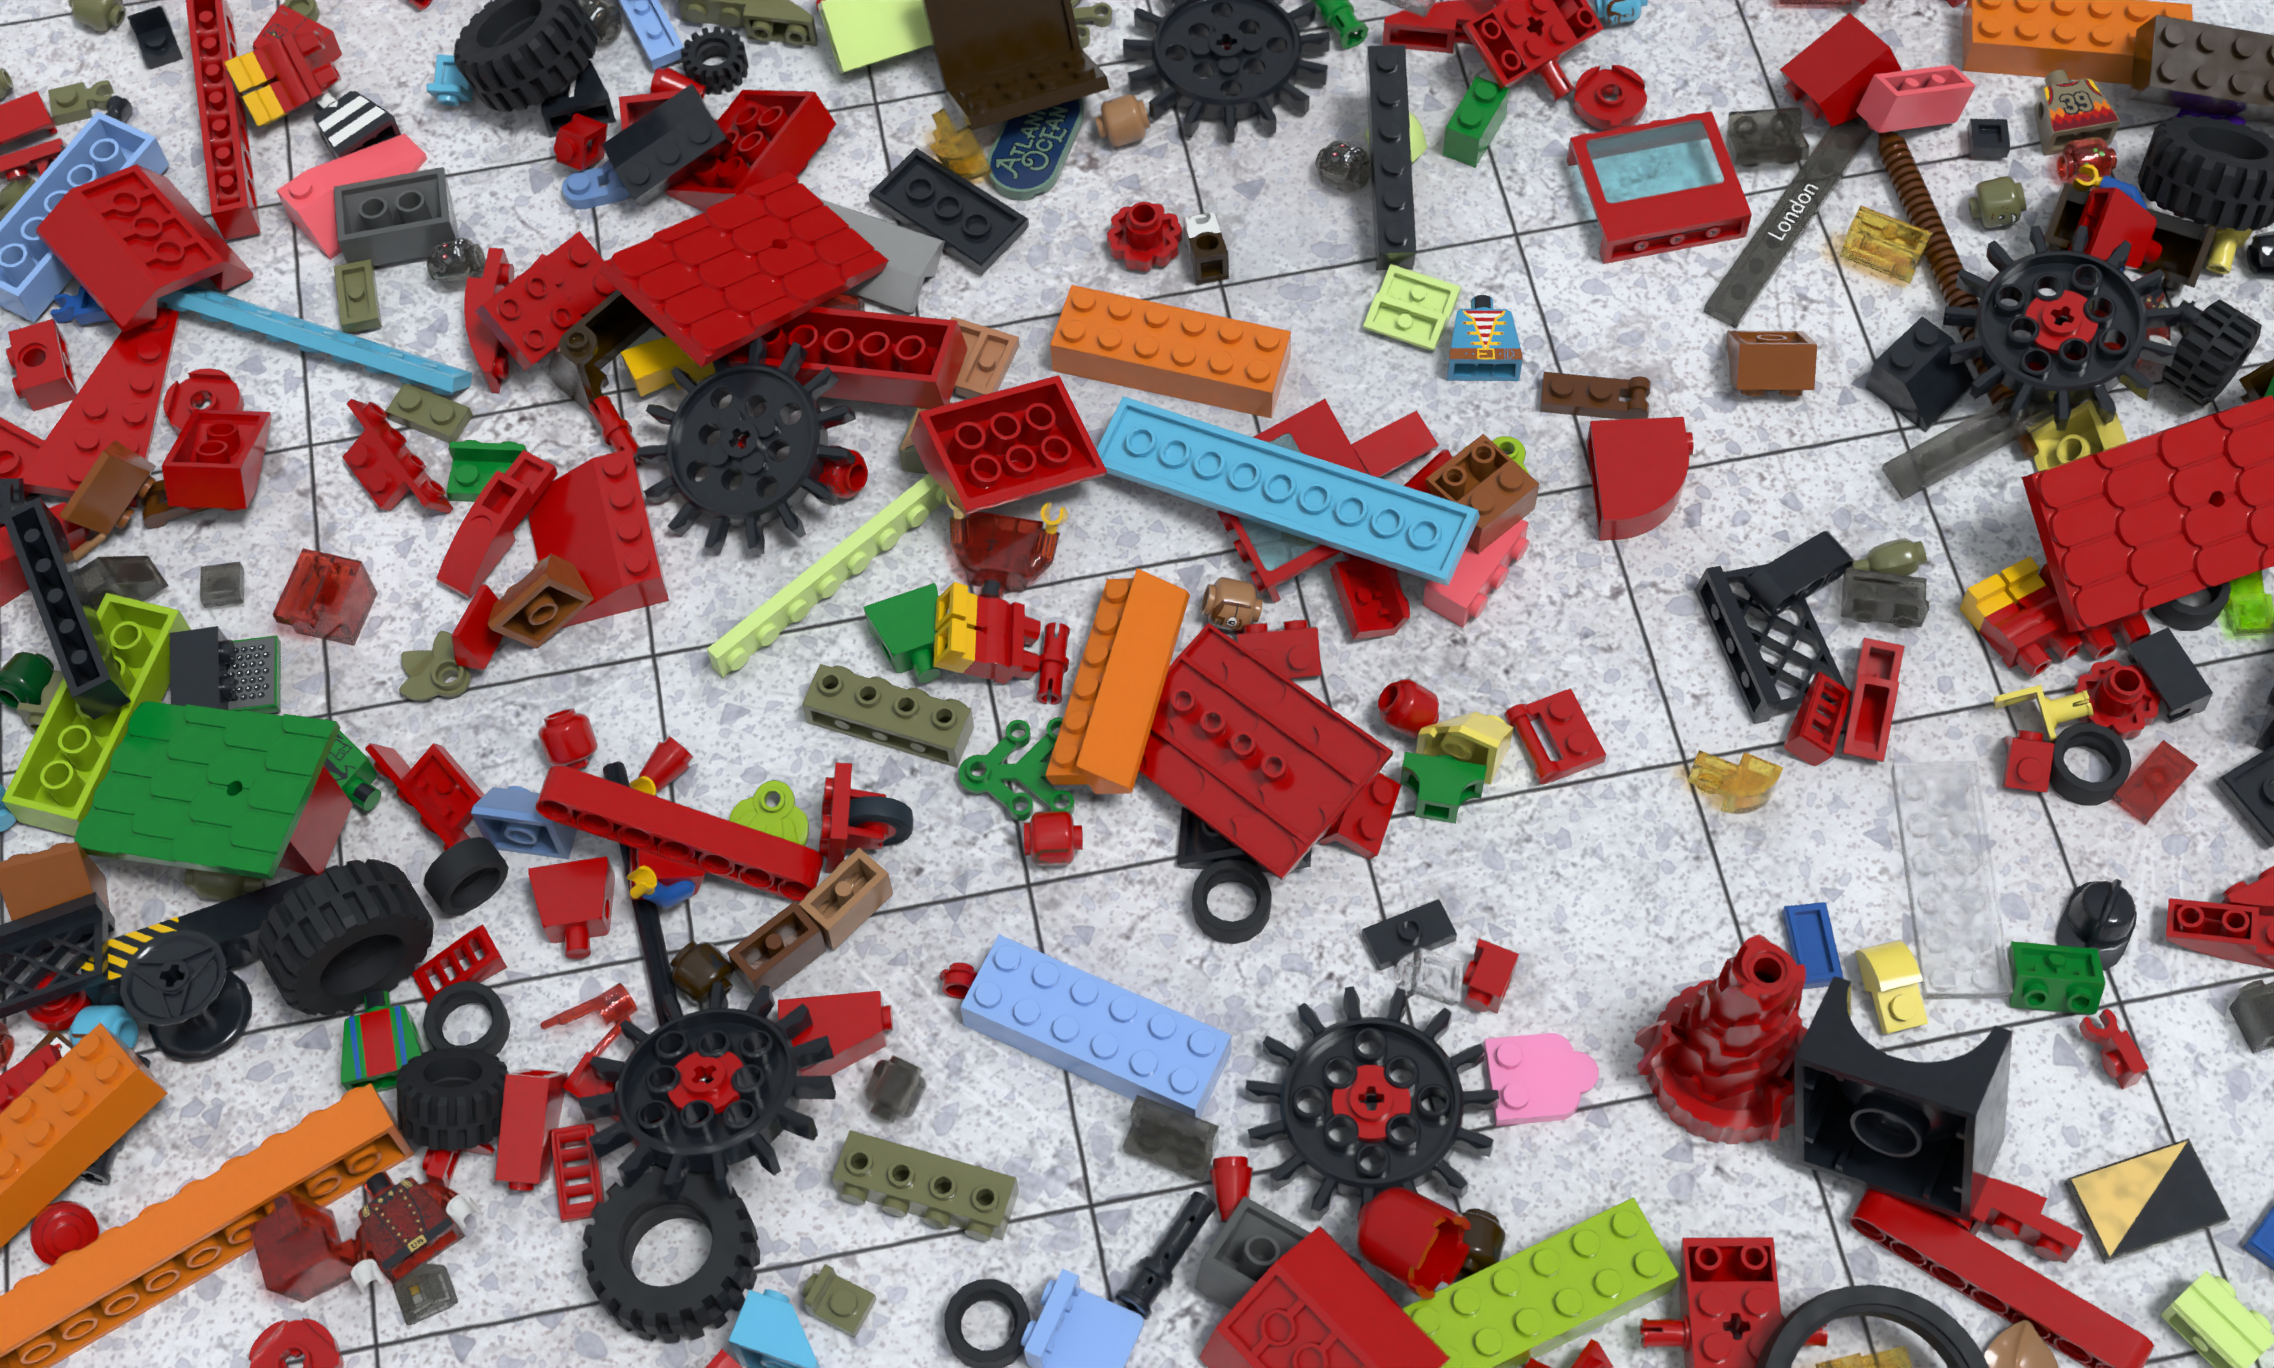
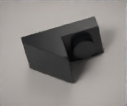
[127,5,183,70]

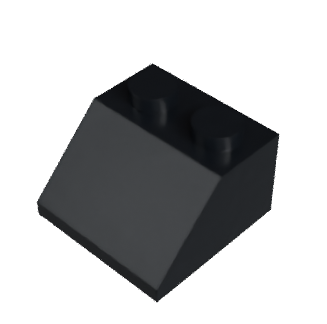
[1865,316,1974,432]

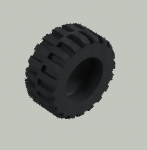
[454,0,598,112]
[2138,115,2274,231]
[257,859,434,1016]
[582,1163,760,1343]

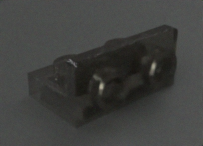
[1123,1095,1219,1182]

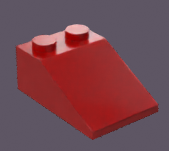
[161,409,272,511]

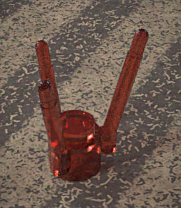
[540,982,638,1080]

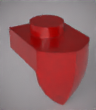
[422,1143,495,1191]

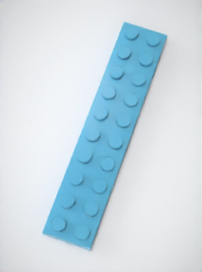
[1096,396,1480,586]

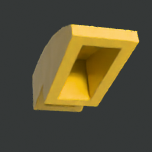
[621,336,715,397]

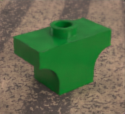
[1400,752,1487,824]

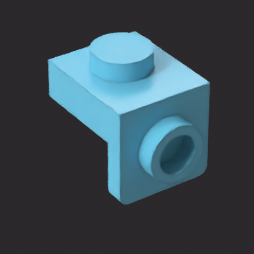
[426,55,473,106]

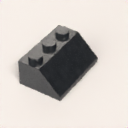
[602,84,734,206]

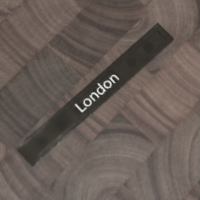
[1703,116,1874,329]

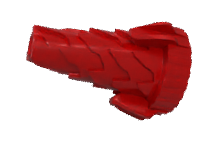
[1634,934,1807,1145]

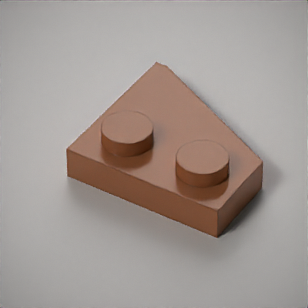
[950,317,1020,398]

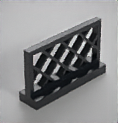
[1694,564,1847,724]
[0,892,115,1019]

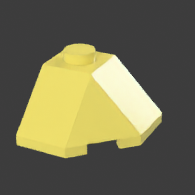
[1416,711,1514,785]

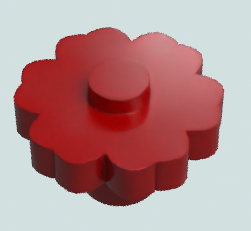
[1107,201,1182,271]
[2074,659,2160,740]

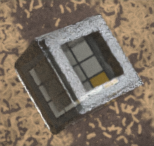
[393,1263,458,1325]

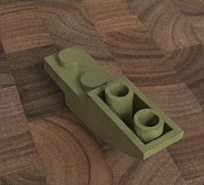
[678,0,818,46]

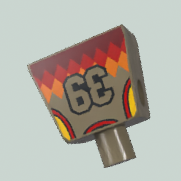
[2034,70,2121,156]

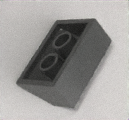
[334,167,459,266]
[1194,1196,1362,1310]

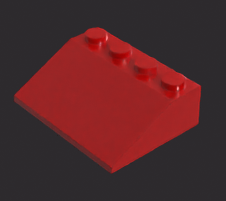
[664,90,837,212]
[910,375,1107,515]
[528,449,669,628]

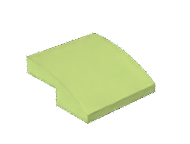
[1363,264,1461,351]

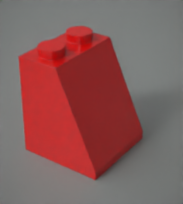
[1780,13,1902,127]

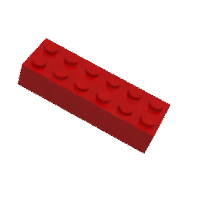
[727,307,968,409]

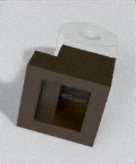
[1183,212,1229,285]

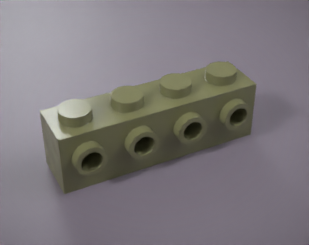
[802,664,974,768]
[832,1130,1019,1241]

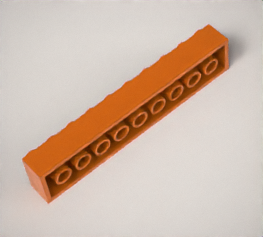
[0,1083,415,1368]

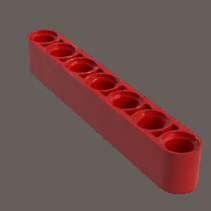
[536,766,824,902]
[1849,1188,2154,1368]

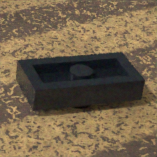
[1362,899,1457,971]

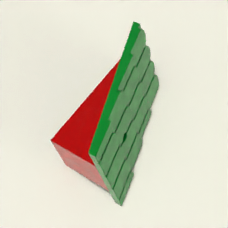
[74,701,353,880]

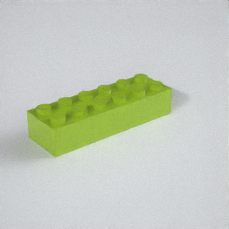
[1,593,191,836]
[1402,1197,1679,1368]

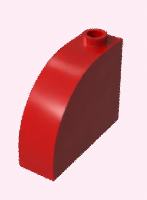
[1586,417,1694,541]

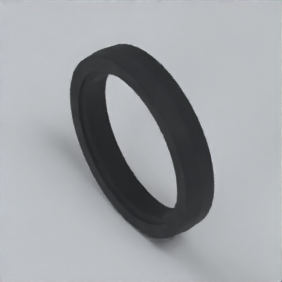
[1755,1285,1989,1368]

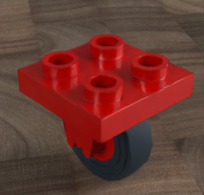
[819,762,914,873]

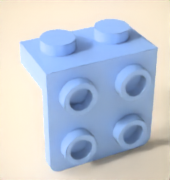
[1021,1268,1144,1368]

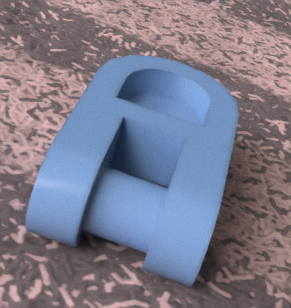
[562,161,630,209]

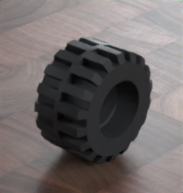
[2161,299,2262,406]
[397,1047,509,1151]

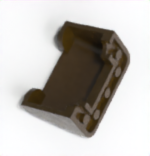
[548,290,666,416]

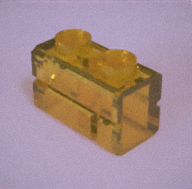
[1840,206,1932,284]

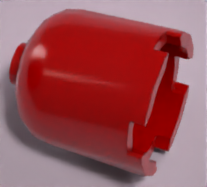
[1356,1187,1471,1299]

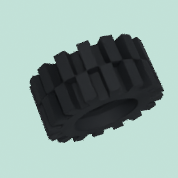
[681,27,749,95]

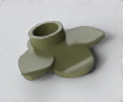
[399,630,471,701]

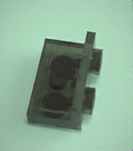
[1726,107,1810,167]
[1840,568,1929,628]

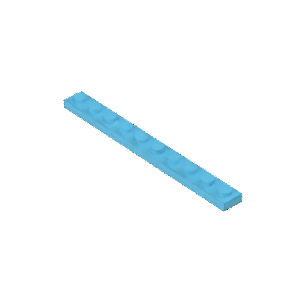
[157,284,472,395]

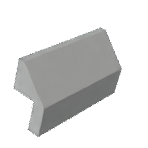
[819,198,945,313]

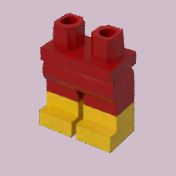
[224,31,342,127]
[1959,556,2083,678]
[933,582,1041,684]

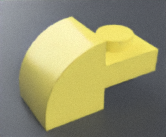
[1855,940,1928,1034]

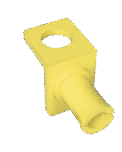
[2206,225,2253,274]
[1994,685,2094,743]

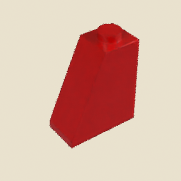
[778,991,893,1076]
[495,1068,568,1191]

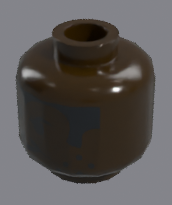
[670,941,734,1004]
[1457,1208,1506,1278]

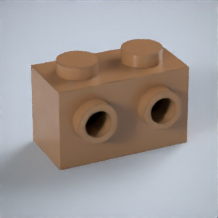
[799,848,893,950]

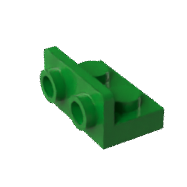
[446,440,528,502]
[2008,941,2106,1015]

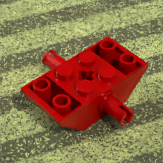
[1462,0,1604,102]
[1640,1237,1828,1368]

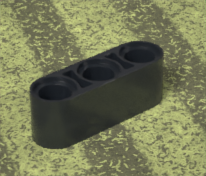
[1743,530,1855,618]

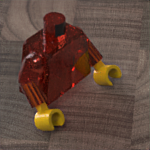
[946,495,1068,599]

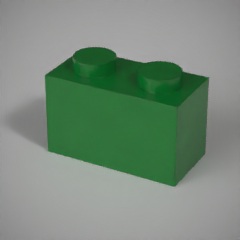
[1443,76,1510,168]

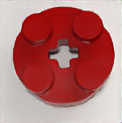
[1573,65,1647,131]
[163,368,244,435]
[248,1318,344,1368]

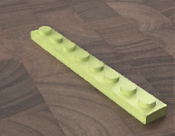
[707,473,947,678]

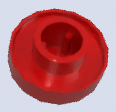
[26,973,92,1031]
[30,1201,100,1266]

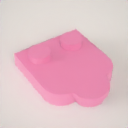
[1484,1033,1599,1126]

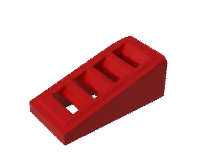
[1784,672,1853,766]
[412,924,507,1004]
[551,1123,605,1223]

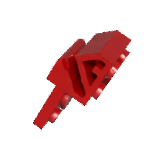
[475,231,617,371]

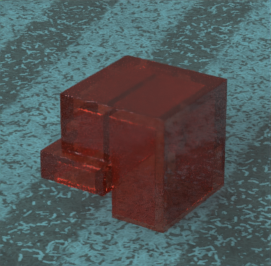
[272,548,378,646]
[248,1192,361,1303]

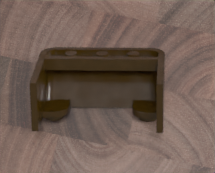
[2044,182,2217,291]

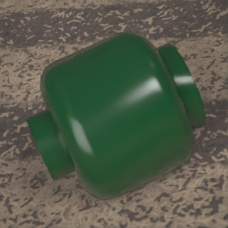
[0,652,54,711]

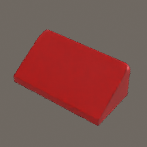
[451,584,504,670]

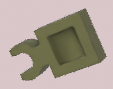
[48,80,114,126]

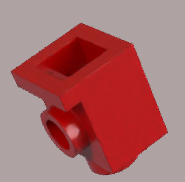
[554,113,608,171]
[1462,938,1519,1014]

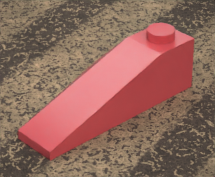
[276,133,427,260]

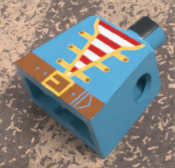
[1447,295,1523,381]

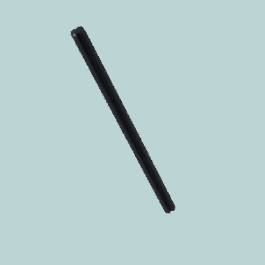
[603,761,704,1121]

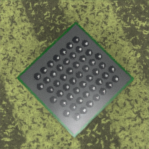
[228,635,281,713]

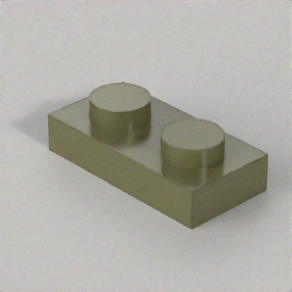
[334,259,382,333]
[385,383,473,443]

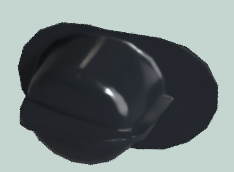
[2056,879,2137,971]

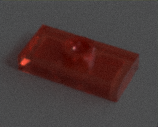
[2112,740,2198,825]

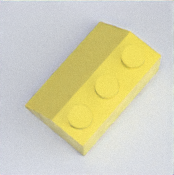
[2031,399,2128,472]

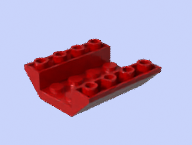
[36,164,253,332]
[1199,1226,1451,1368]

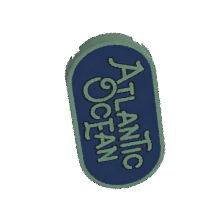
[987,98,1084,200]

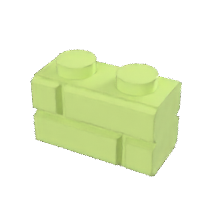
[2160,1270,2274,1368]

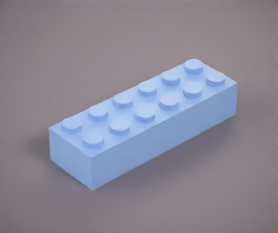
[0,111,169,322]
[960,935,1232,1128]

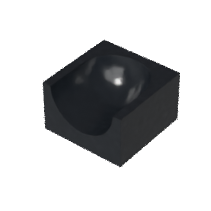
[1795,976,2013,1222]

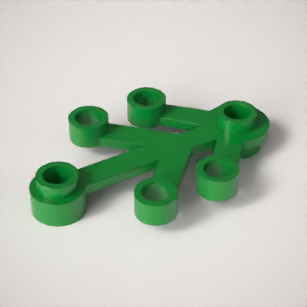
[958,717,1075,821]

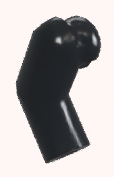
[106,95,133,123]

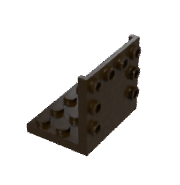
[922,0,1109,131]

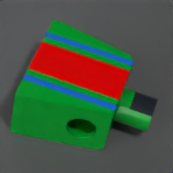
[341,990,425,1092]

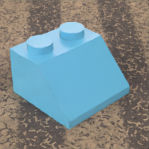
[728,1289,820,1368]

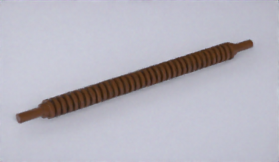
[1877,131,2039,458]

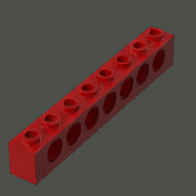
[186,0,261,240]

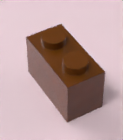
[727,901,827,996]

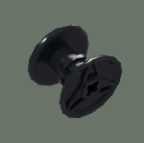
[120,929,252,1062]

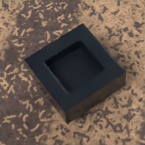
[1967,119,2011,158]

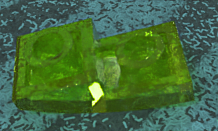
[2224,570,2274,636]

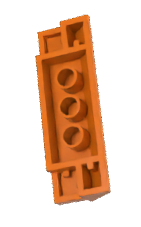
[1045,568,1190,794]

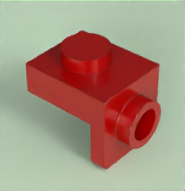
[2002,730,2055,793]

